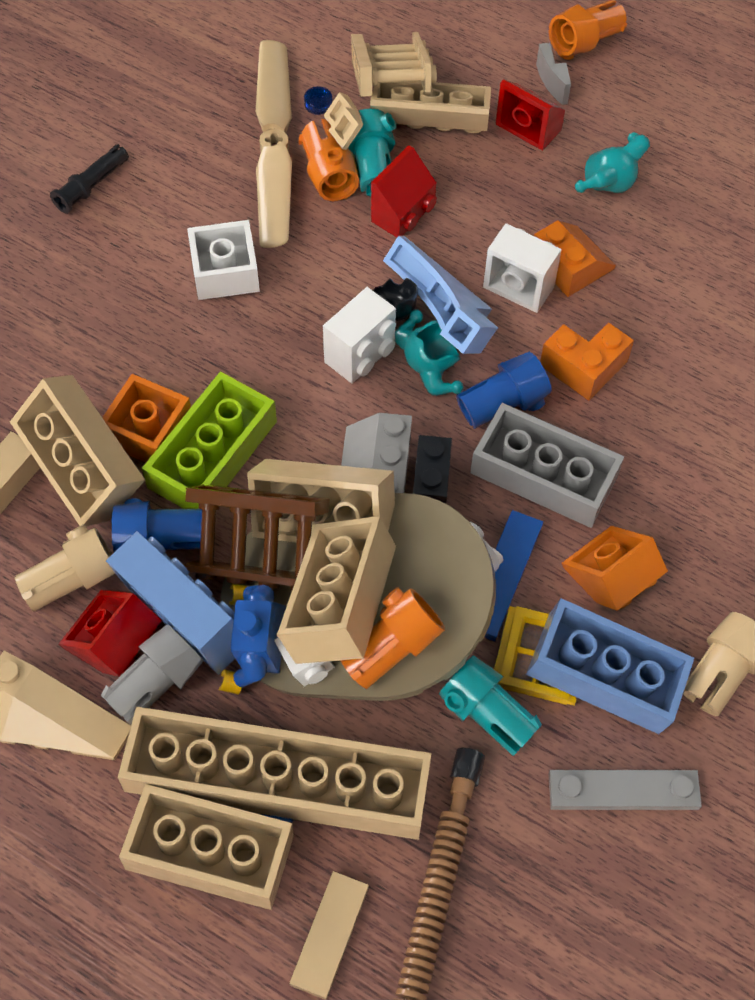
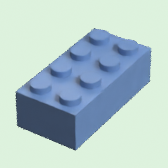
[106,531,235,675]
[526,598,694,734]

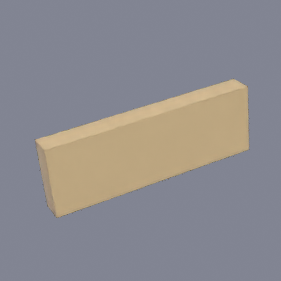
[289,871,369,1000]

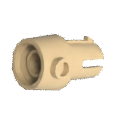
[15,524,115,612]
[683,612,755,716]

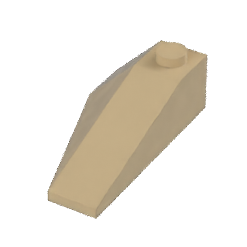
[0,651,131,760]

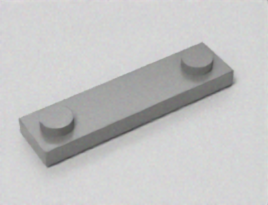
[548,770,702,810]

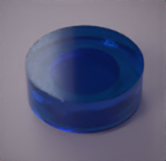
[304,86,332,115]

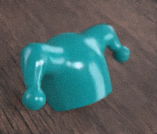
[575,132,651,193]
[395,310,464,396]

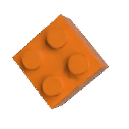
[102,374,191,463]

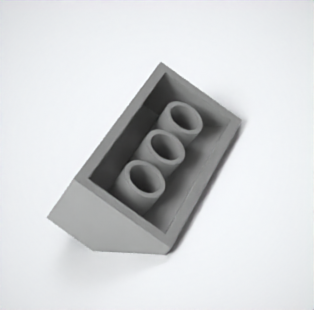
[341,413,412,493]

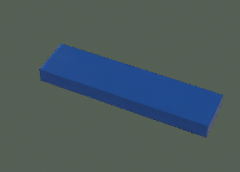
[484,510,544,642]

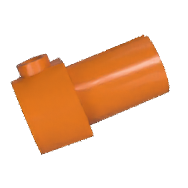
[548,0,627,60]
[298,119,359,202]
[340,587,445,689]

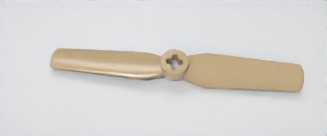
[255,40,292,248]

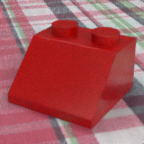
[495,79,565,151]
[371,145,437,238]
[58,590,162,677]

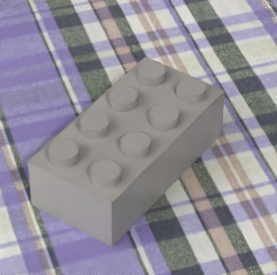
[470,403,625,528]

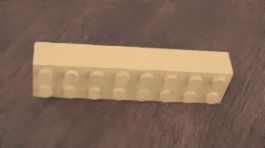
[118,706,432,840]

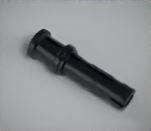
[50,144,129,214]

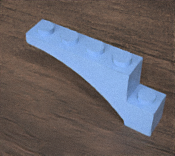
[383,235,498,354]

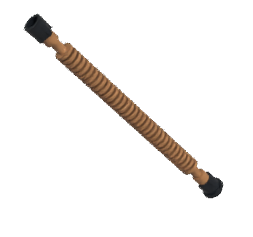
[394,748,485,1000]

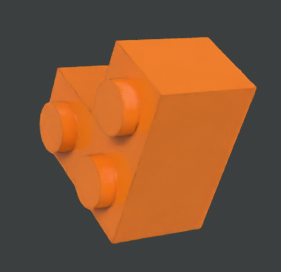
[540,322,634,401]

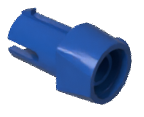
[456,351,552,429]
[112,498,202,552]

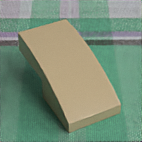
[324,92,363,150]

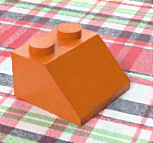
[533,220,616,297]
[561,525,668,611]

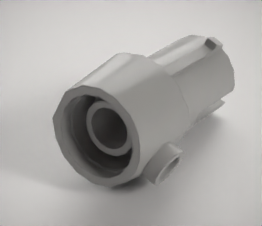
[101,624,204,725]

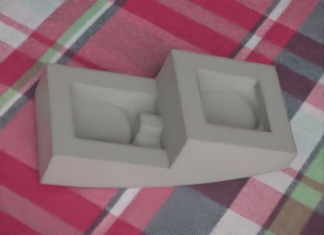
[536,43,571,105]

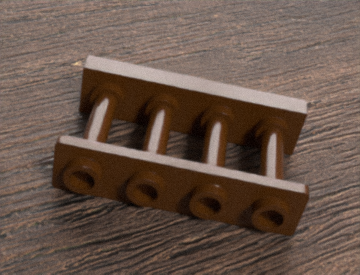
[184,484,330,591]

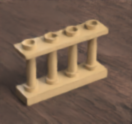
[351,32,437,97]

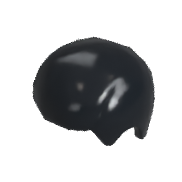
[372,278,418,321]

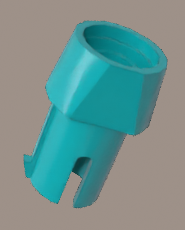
[348,108,396,196]
[439,655,542,756]

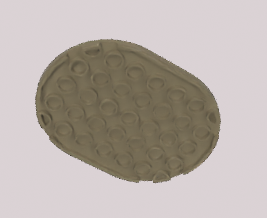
[220,493,496,701]

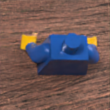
[219,584,286,695]

